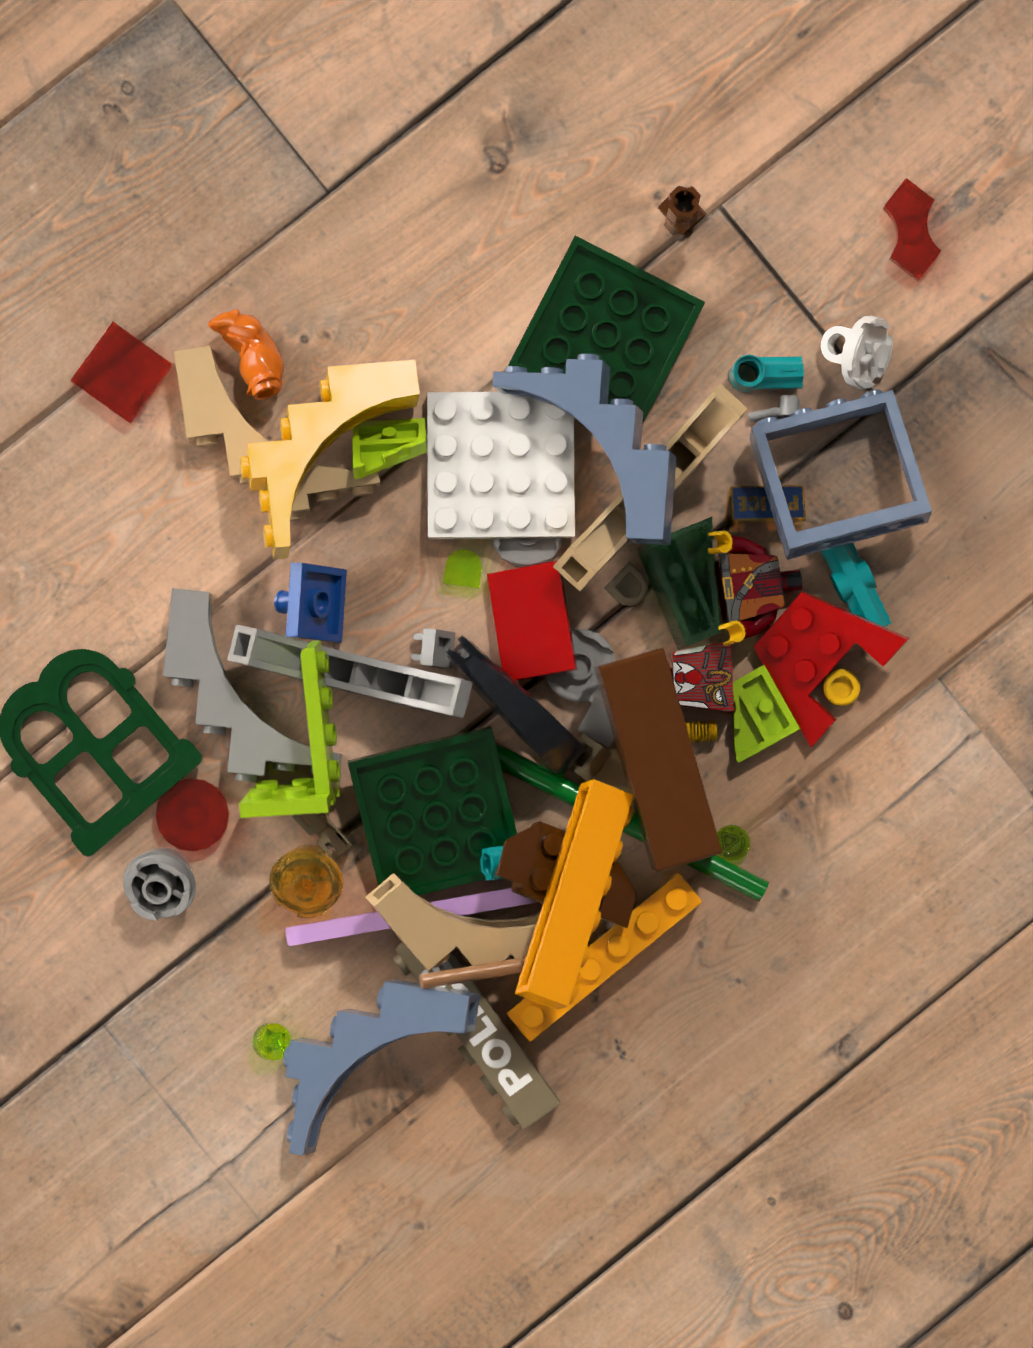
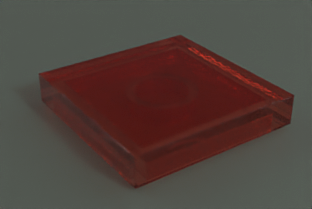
[70,322,173,424]

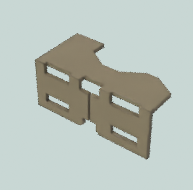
[292,813,353,862]

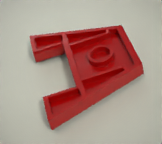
[753,591,910,747]

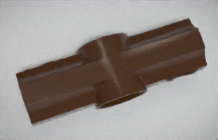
[658,186,707,236]

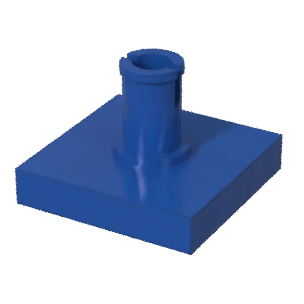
[274,563,347,643]

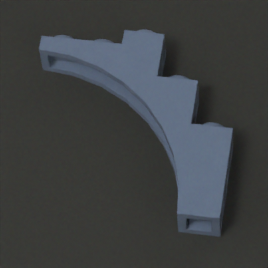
[492,354,676,545]
[283,979,480,1156]

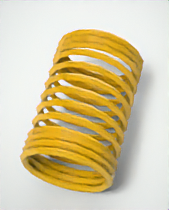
[685,720,717,743]

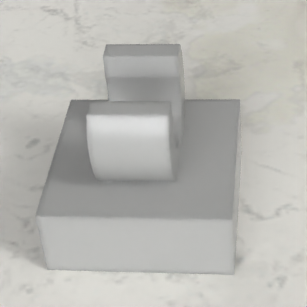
[411,628,455,669]

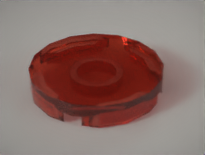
[155,778,230,852]

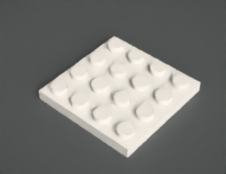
[427,392,575,539]

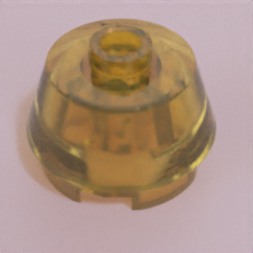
[269,845,343,918]

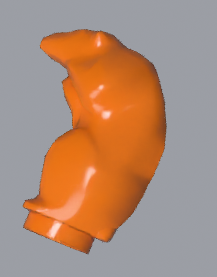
[208,309,284,400]

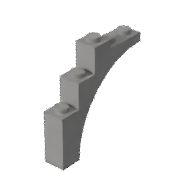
[163,588,342,782]
[227,624,473,718]

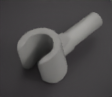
[748,395,800,422]

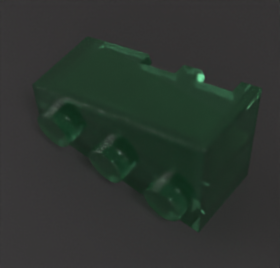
[637,517,721,651]

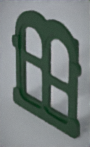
[0,649,203,857]

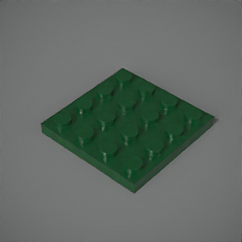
[508,235,705,425]
[348,726,517,895]

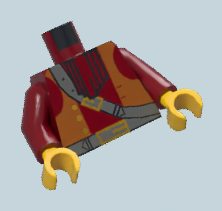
[708,531,802,646]

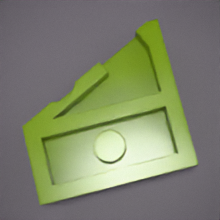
[352,418,427,479]

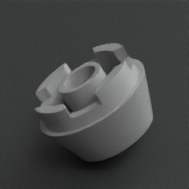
[123,847,196,921]

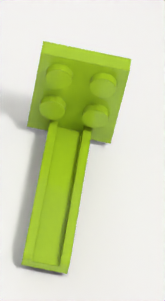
[239,640,341,818]

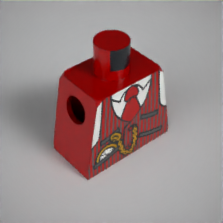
[670,641,734,712]

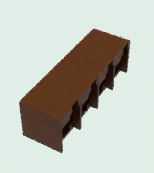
[594,648,722,872]

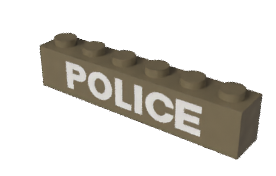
[393,942,560,1130]

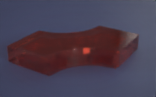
[883,178,941,281]

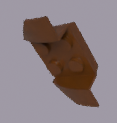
[496,821,636,928]

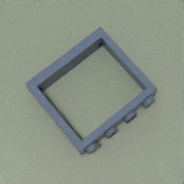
[749,389,932,560]

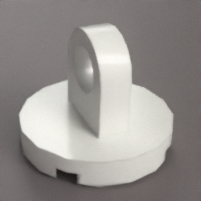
[821,315,893,390]

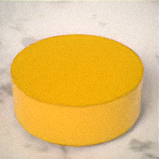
[822,669,860,706]

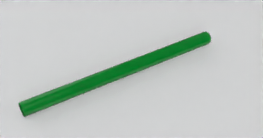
[495,742,769,902]

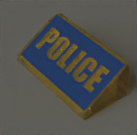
[730,485,806,523]

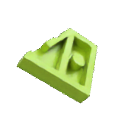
[733,665,800,764]

